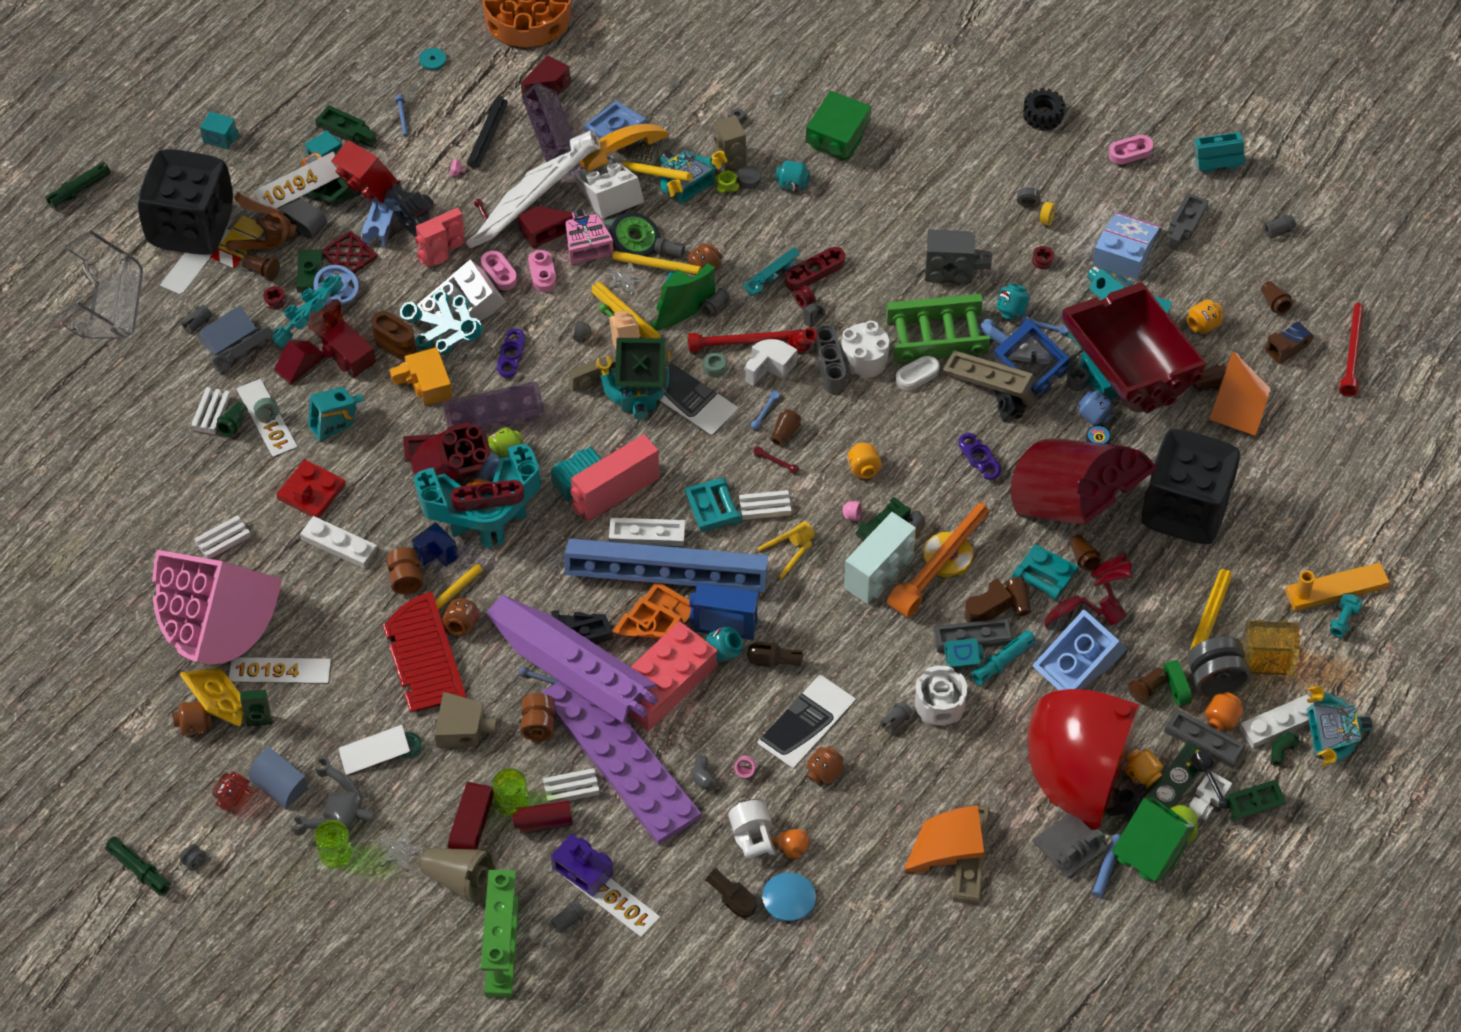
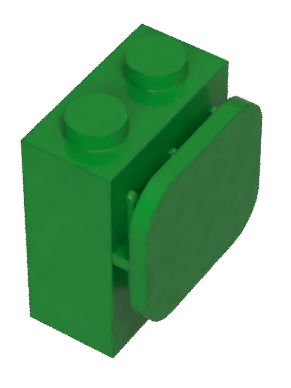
[806,90,871,160]
[1111,797,1196,882]

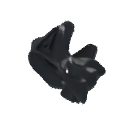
[384,180,434,238]

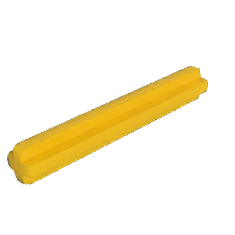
[591,281,661,338]
[1190,569,1232,649]

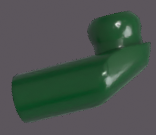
[1270,732,1300,766]

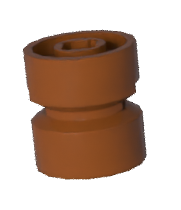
[386,547,424,595]
[520,693,555,741]

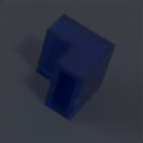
[411,522,458,567]

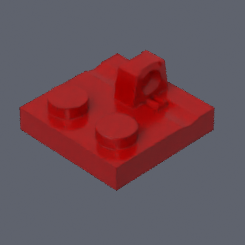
[276,459,346,518]

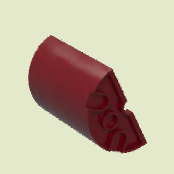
[1062,282,1207,414]
[1011,438,1157,525]

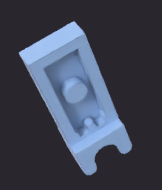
[362,199,395,247]

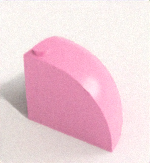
[152,550,282,664]

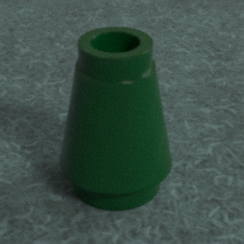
[216,402,248,437]

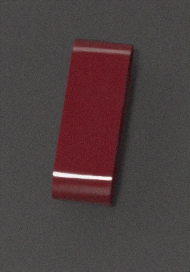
[448,781,494,850]

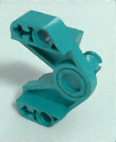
[414,444,541,548]

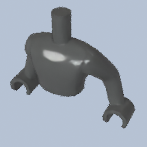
[290,757,375,836]

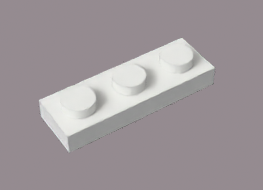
[300,516,378,569]
[609,518,685,546]
[1239,694,1314,749]

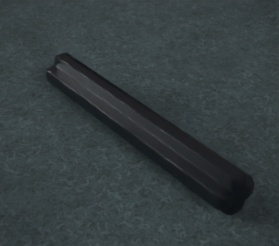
[467,96,508,169]

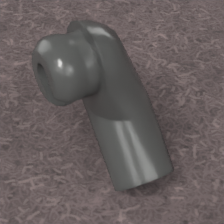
[909,510,926,538]
[692,755,717,791]

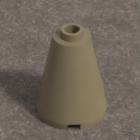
[419,848,496,903]

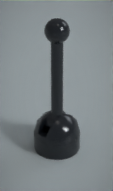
[1191,750,1229,809]

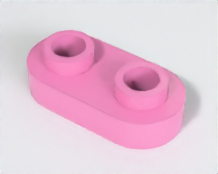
[1109,135,1153,164]
[528,250,556,292]
[481,251,517,291]

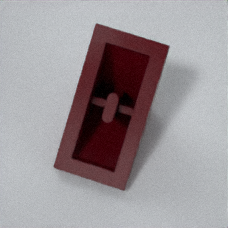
[274,341,326,385]

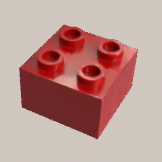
[331,140,398,203]

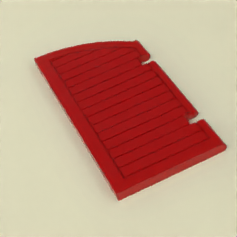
[383,591,466,713]

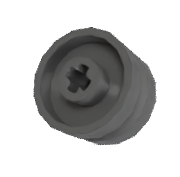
[1187,636,1252,697]

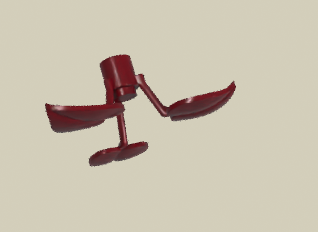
[1044,552,1132,629]

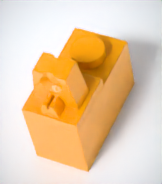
[390,347,452,406]

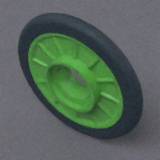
[610,213,660,257]

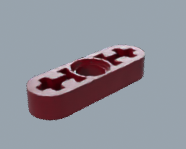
[785,247,845,291]
[451,480,524,511]

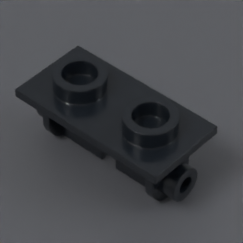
[993,389,1025,422]

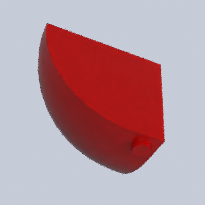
[1027,689,1139,830]

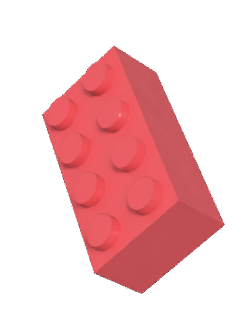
[627,621,718,732]

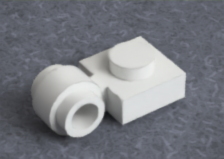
[1008,336,1053,364]
[1189,771,1232,821]

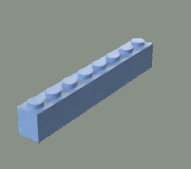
[564,538,768,592]

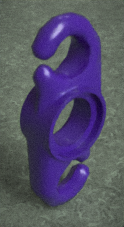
[497,328,526,378]
[959,433,1001,480]

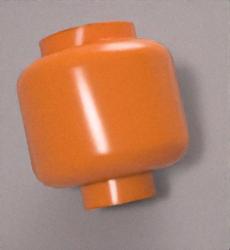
[1205,692,1244,732]

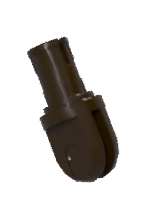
[747,642,803,668]
[705,868,757,917]

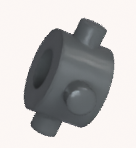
[727,108,747,124]

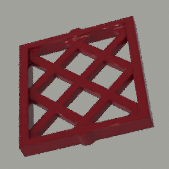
[322,230,377,273]

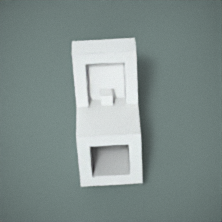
[745,339,797,386]

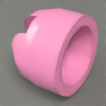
[843,501,862,522]
[734,756,756,778]

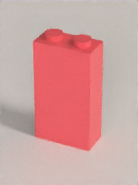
[570,434,659,522]

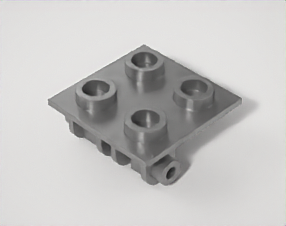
[1033,813,1108,878]

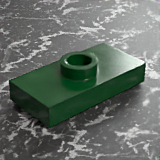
[296,249,323,292]
[240,690,273,726]

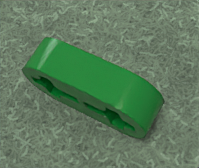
[1163,660,1192,706]

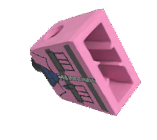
[566,209,613,265]

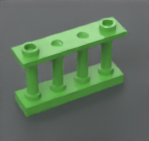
[886,294,990,362]
[481,870,519,998]

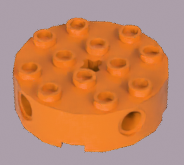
[482,0,572,47]

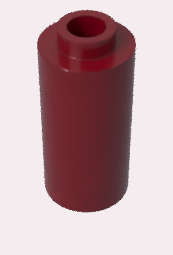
[512,799,573,834]

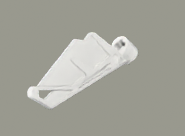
[466,130,600,248]

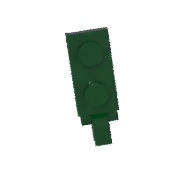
[315,105,377,147]

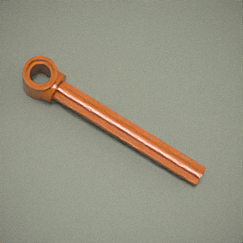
[887,503,990,618]

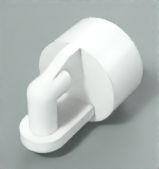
[728,799,775,859]

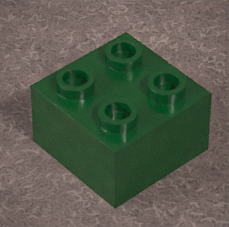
[615,337,668,391]

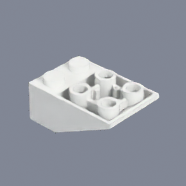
[571,156,644,219]
[417,260,505,339]

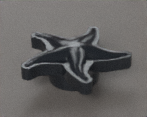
[1106,783,1145,823]

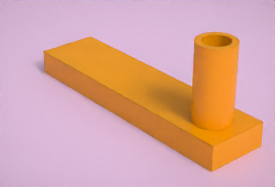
[1285,562,1390,612]

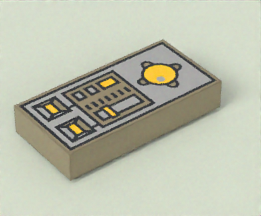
[631,138,665,166]

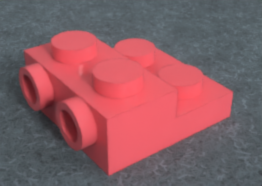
[415,208,465,268]

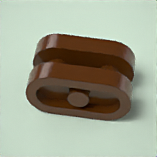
[371,311,416,359]

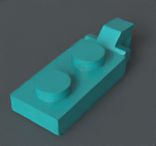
[742,247,800,297]

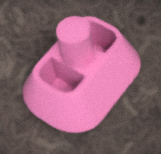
[449,159,466,177]

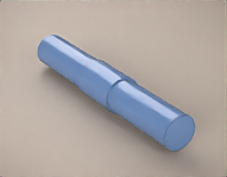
[1092,834,1121,898]

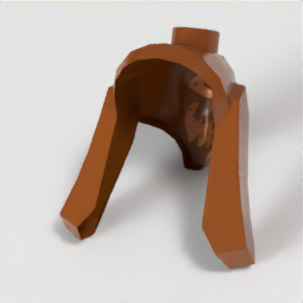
[226,192,297,251]

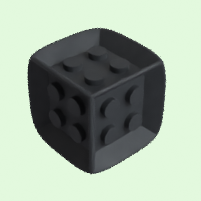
[138,149,233,255]
[1141,429,1240,544]

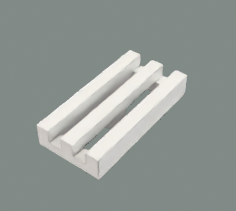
[191,387,231,435]
[739,490,791,520]
[194,515,251,559]
[543,768,600,803]

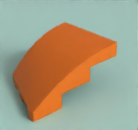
[1209,351,1271,435]
[612,583,691,639]
[905,806,984,873]

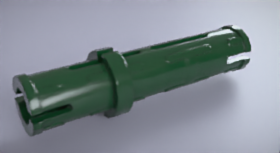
[45,161,111,209]
[105,836,171,896]

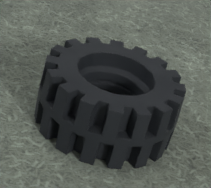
[1023,88,1065,131]

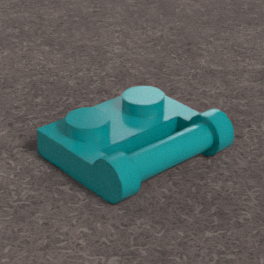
[684,478,743,532]
[1012,544,1078,601]

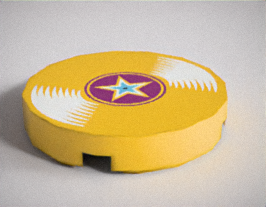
[923,532,973,578]

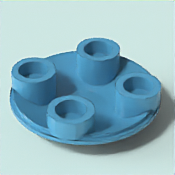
[762,872,816,922]

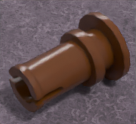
[242,253,280,281]
[1128,667,1168,704]

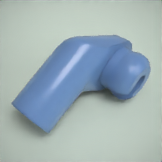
[980,319,1009,345]

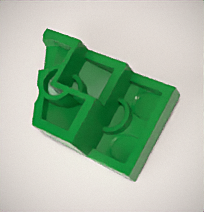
[651,263,715,331]

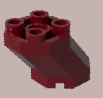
[410,422,491,483]

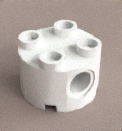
[841,321,890,378]
[914,665,967,726]

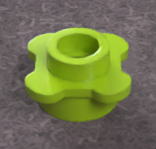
[715,171,739,193]

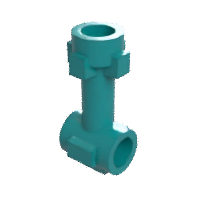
[1329,593,1363,638]

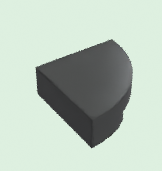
[804,303,825,327]

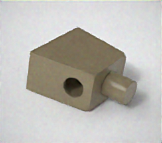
[434,692,497,748]

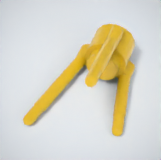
[757,521,815,579]

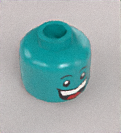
[775,160,810,192]
[996,283,1030,320]
[705,627,743,663]

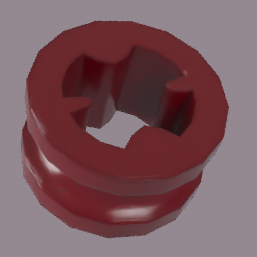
[1032,246,1054,269]
[793,285,816,309]
[263,286,286,309]

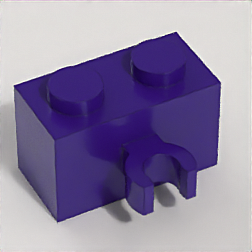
[551,833,613,897]

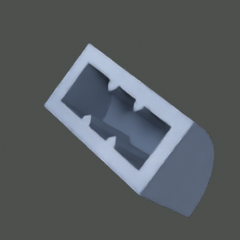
[198,306,256,354]
[249,746,308,810]

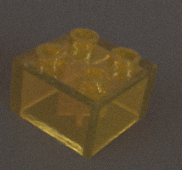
[1241,620,1300,676]

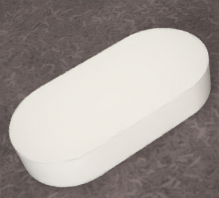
[896,356,940,391]

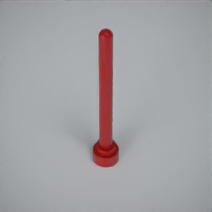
[1339,302,1363,397]
[687,330,794,352]

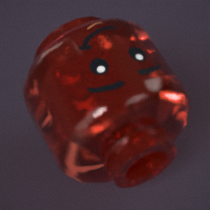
[212,771,251,812]

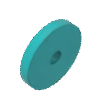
[419,48,446,71]

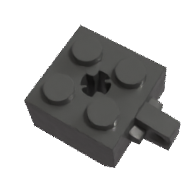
[925,229,992,283]

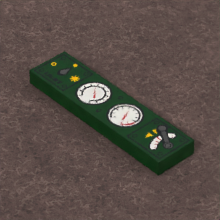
[1147,741,1203,809]

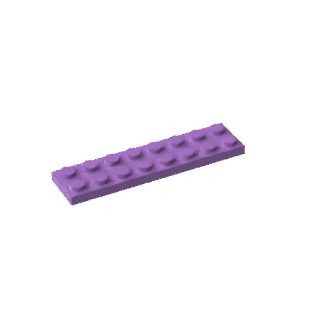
[541,681,702,846]

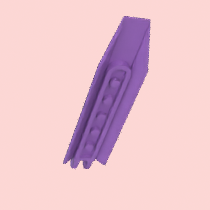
[486,595,659,724]

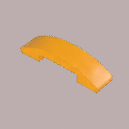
[579,124,669,172]

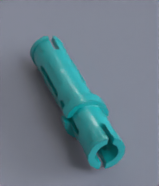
[971,630,1037,686]

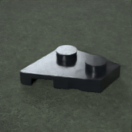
[551,610,613,644]

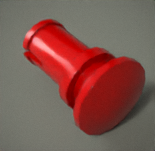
[788,327,818,353]

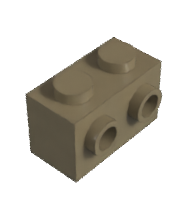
[714,115,746,171]

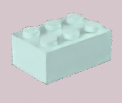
[844,512,916,604]

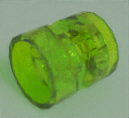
[492,768,528,816]
[314,820,352,868]

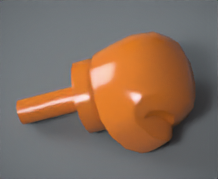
[762,829,809,859]

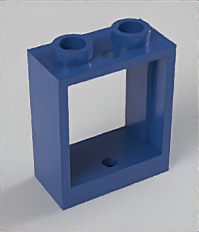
[994,319,1070,396]
[689,583,758,640]

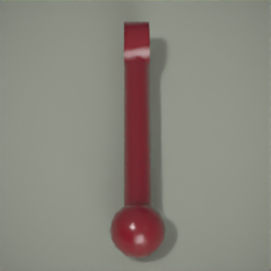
[474,199,488,221]
[754,447,799,474]

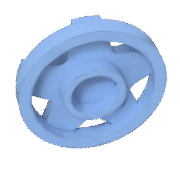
[314,265,359,307]

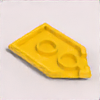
[180,668,244,727]

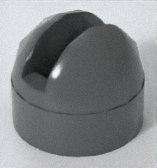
[573,321,592,341]

